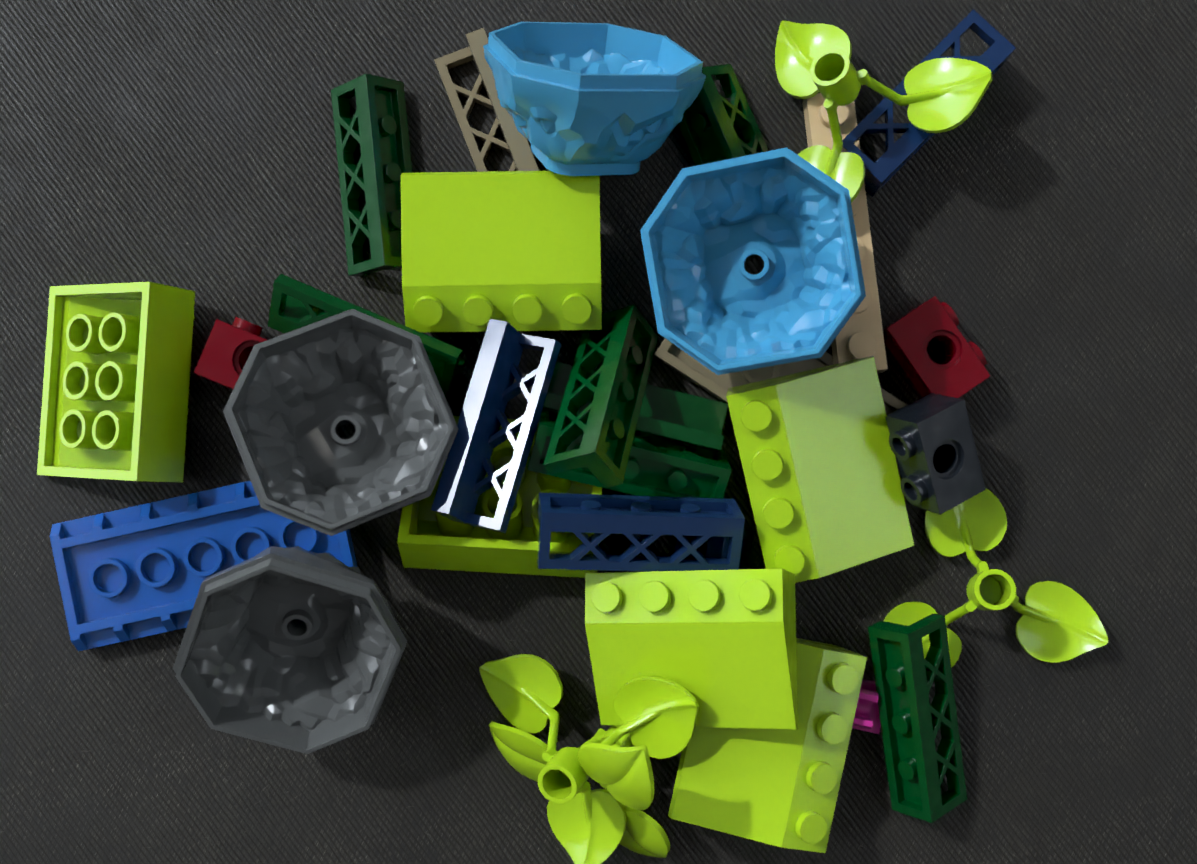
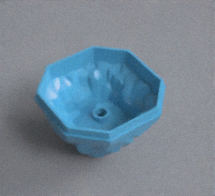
[483,21,706,176]
[640,147,866,375]

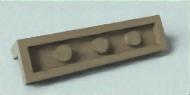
[434,27,539,172]

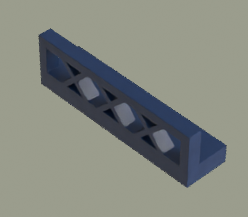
[841,9,1016,197]
[431,319,561,534]
[537,493,745,572]

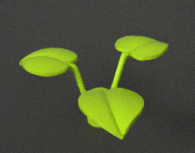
[775,21,992,203]
[883,488,1108,668]
[479,654,699,864]
[488,721,670,858]

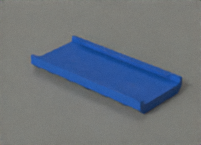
[49,481,358,652]

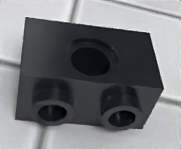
[885,393,986,515]

